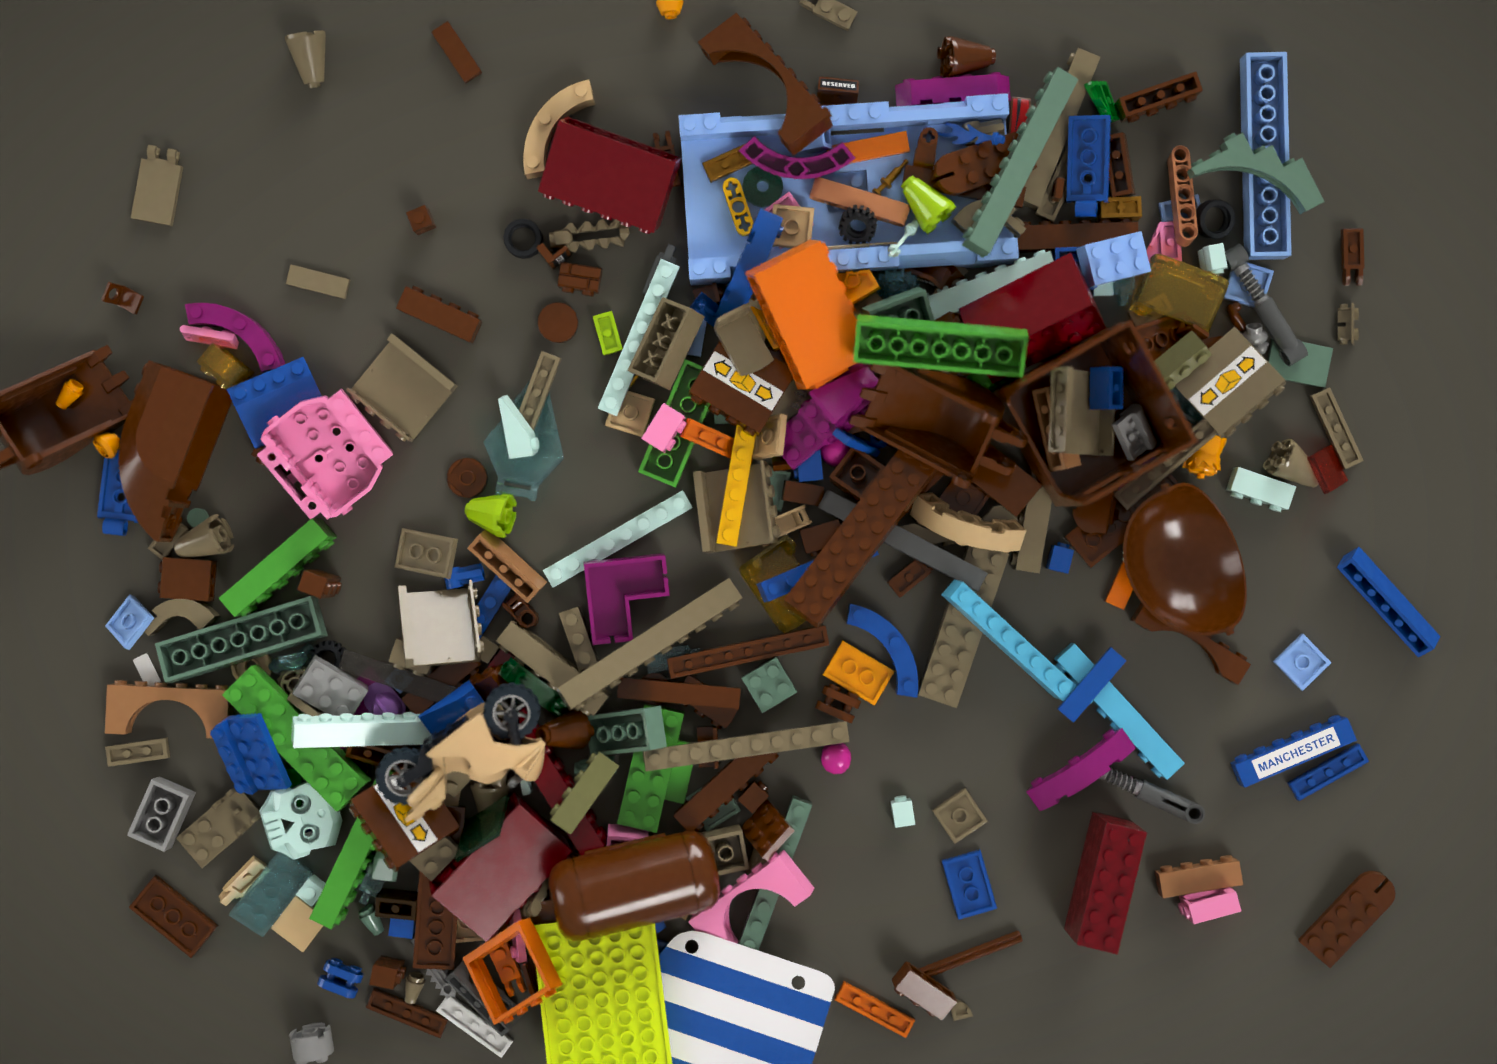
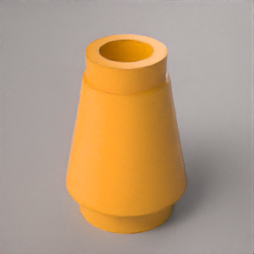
[55,379,84,410]

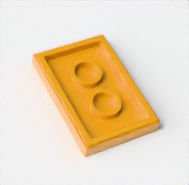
[822,640,895,706]

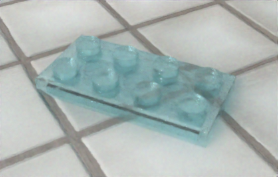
[229,852,313,937]

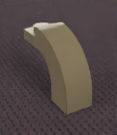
[951,199,1026,238]
[144,599,220,636]

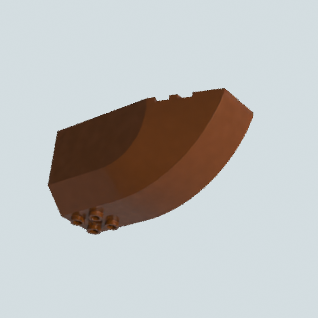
[119,360,232,542]

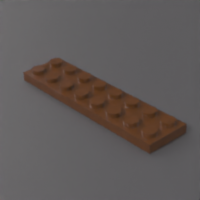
[413,805,465,970]

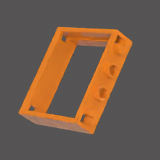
[463,917,563,1025]

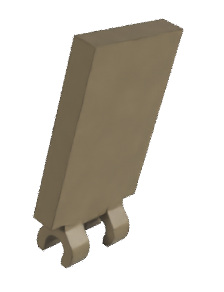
[131,145,183,227]

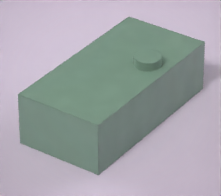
[587,706,667,755]

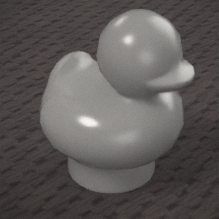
[1242,323,1269,355]

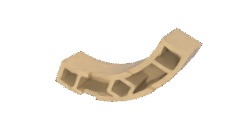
[523,79,595,179]
[910,492,1027,553]

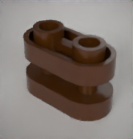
[815,683,862,724]

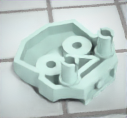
[259,781,343,860]

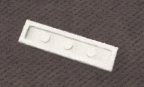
[436,996,514,1058]

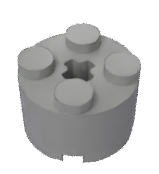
[289,1023,334,1064]

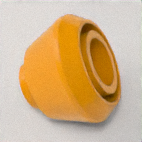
[656,0,684,19]
[93,432,120,458]

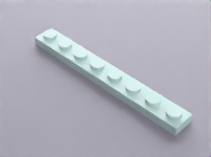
[598,259,680,416]
[543,490,693,588]

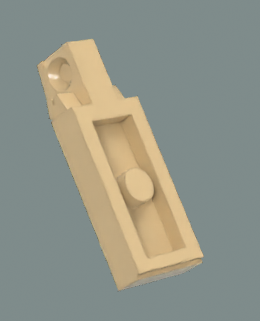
[219,855,270,906]

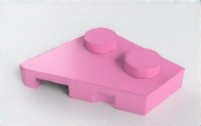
[1146,221,1182,264]

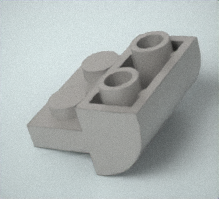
[1112,404,1158,460]

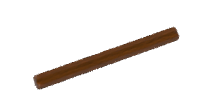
[918,931,1023,977]

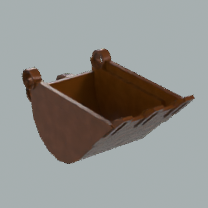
[0,345,134,475]
[848,364,1028,488]

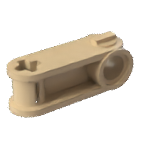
[762,504,813,547]

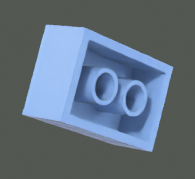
[1076,231,1151,288]

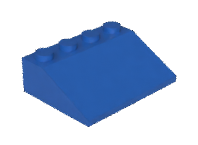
[227,357,322,449]
[418,680,485,735]

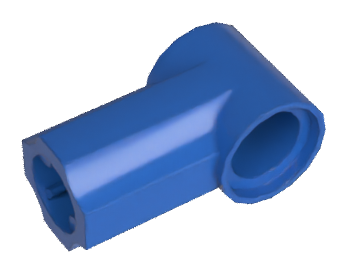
[444,563,485,590]

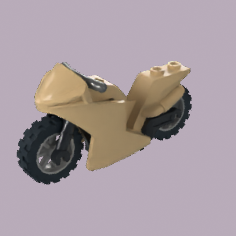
[376,682,546,822]

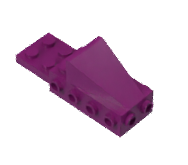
[781,363,879,470]

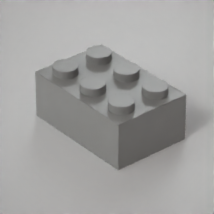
[293,655,369,716]
[127,776,196,852]

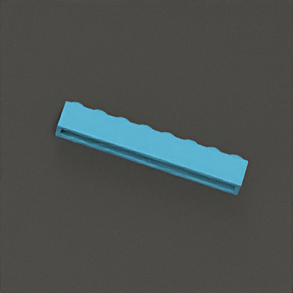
[941,579,1076,701]
[1054,643,1185,780]

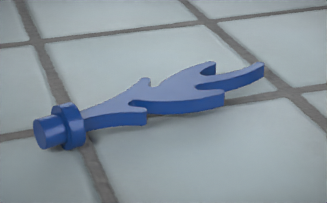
[937,123,1005,145]

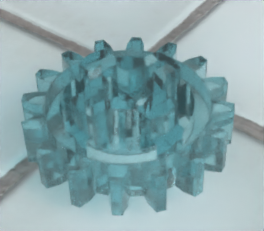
[876,269,919,300]

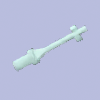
[888,218,919,257]

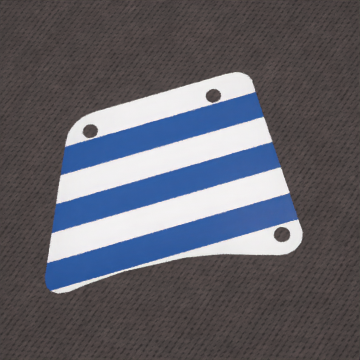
[659,931,835,1064]

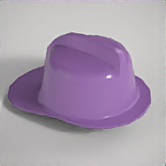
[364,682,406,715]

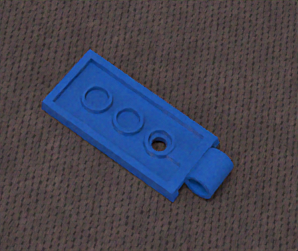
[1066,115,1111,217]
[97,435,139,536]

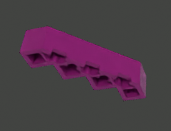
[895,72,1011,106]

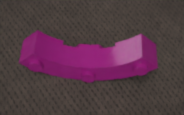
[739,136,856,179]
[185,303,285,373]
[1026,728,1136,811]

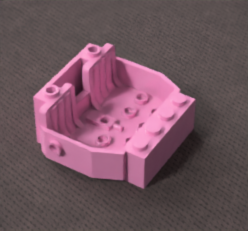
[257,388,393,520]

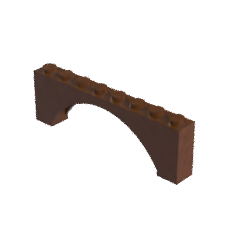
[698,13,833,156]

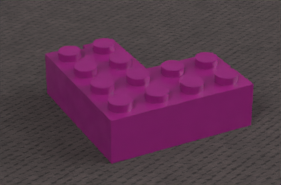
[583,553,670,645]

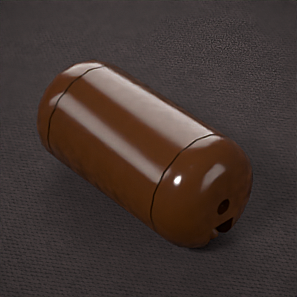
[549,831,720,941]

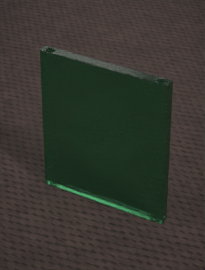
[454,795,510,862]

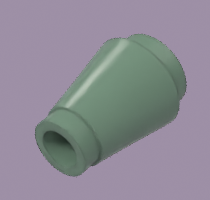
[358,904,385,936]

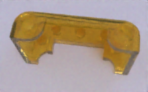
[1129,254,1229,333]
[739,534,806,633]

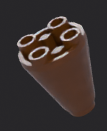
[937,36,996,78]
[535,709,594,750]

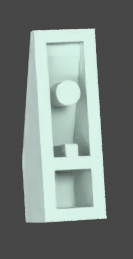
[498,395,539,459]

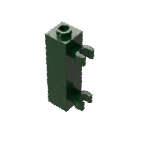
[499,657,567,717]

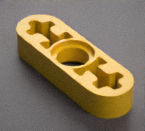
[723,178,753,236]

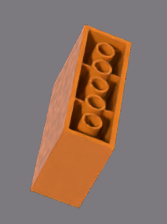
[745,239,857,389]

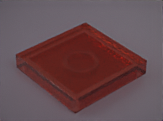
[1307,444,1348,494]

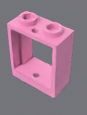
[1178,887,1241,924]

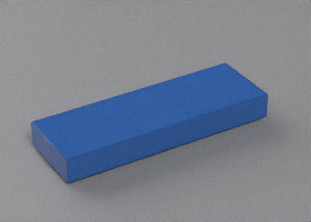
[833,428,880,458]

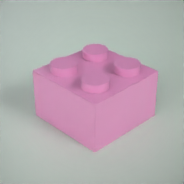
[641,403,687,453]

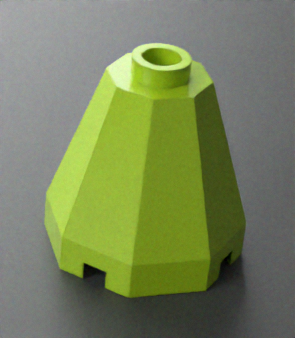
[465,494,517,538]

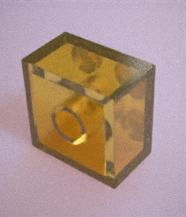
[197,343,255,389]

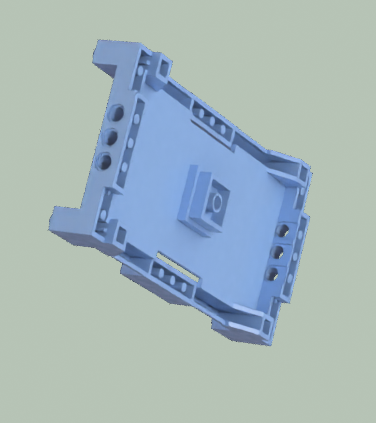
[679,94,1019,285]

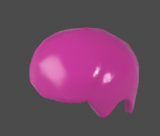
[820,439,850,467]
[821,743,851,774]

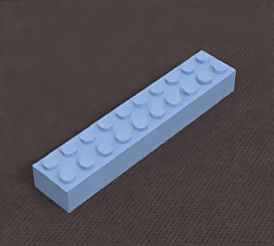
[1240,52,1291,260]

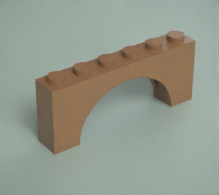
[105,680,234,738]

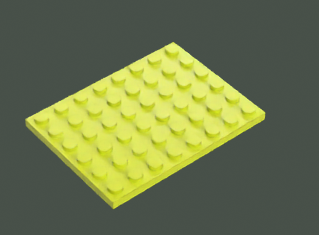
[534,922,672,1064]

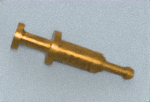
[872,159,908,196]

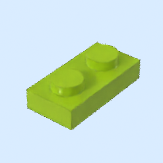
[593,311,623,356]

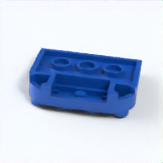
[210,713,292,795]

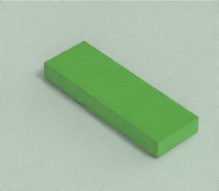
[665,740,693,804]

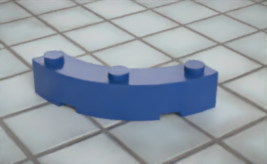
[716,208,784,316]
[846,603,918,698]

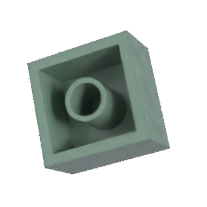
[742,657,797,713]

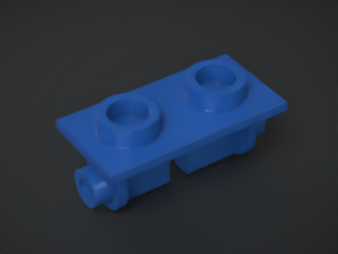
[690,292,721,327]

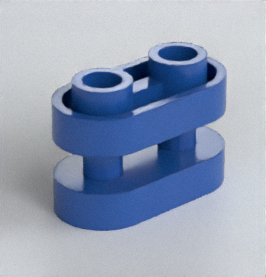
[317,958,364,998]

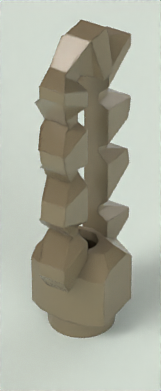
[549,219,630,253]

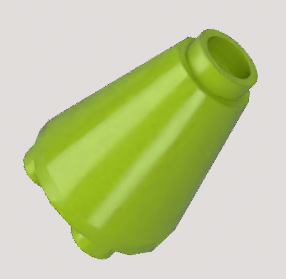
[901,175,956,234]

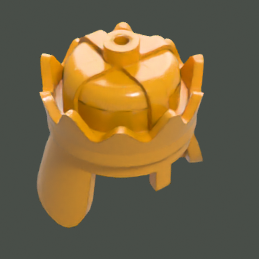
[1182,435,1227,479]

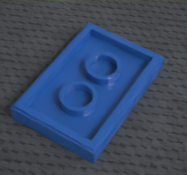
[941,849,997,920]

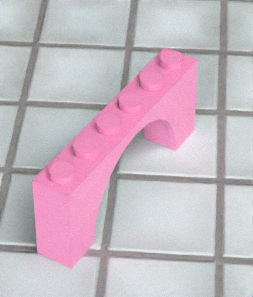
[688,850,814,943]

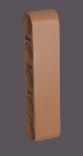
[1167,145,1198,247]
[809,177,910,227]

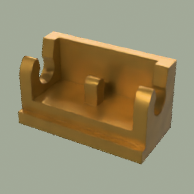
[1097,196,1142,223]

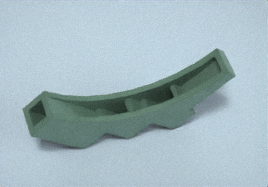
[1187,132,1325,215]

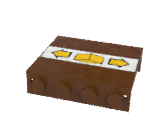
[688,341,793,437]
[349,767,460,873]

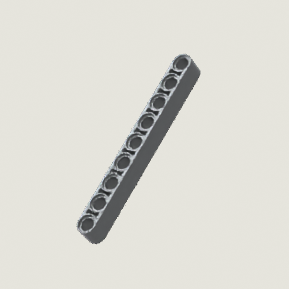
[818,490,988,592]

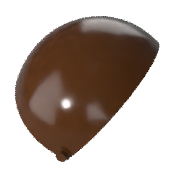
[1123,483,1247,636]

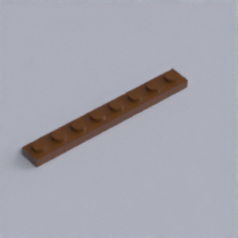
[667,625,829,679]

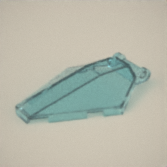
[484,381,564,501]

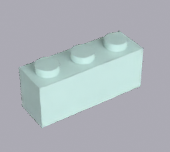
[1226,467,1296,512]

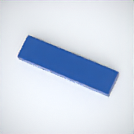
[1057,647,1127,723]
[1287,743,1369,801]

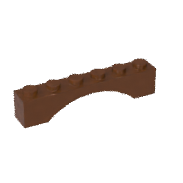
[1131,602,1251,685]

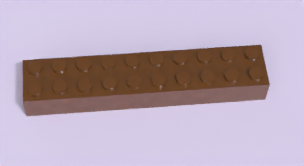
[784,450,938,629]

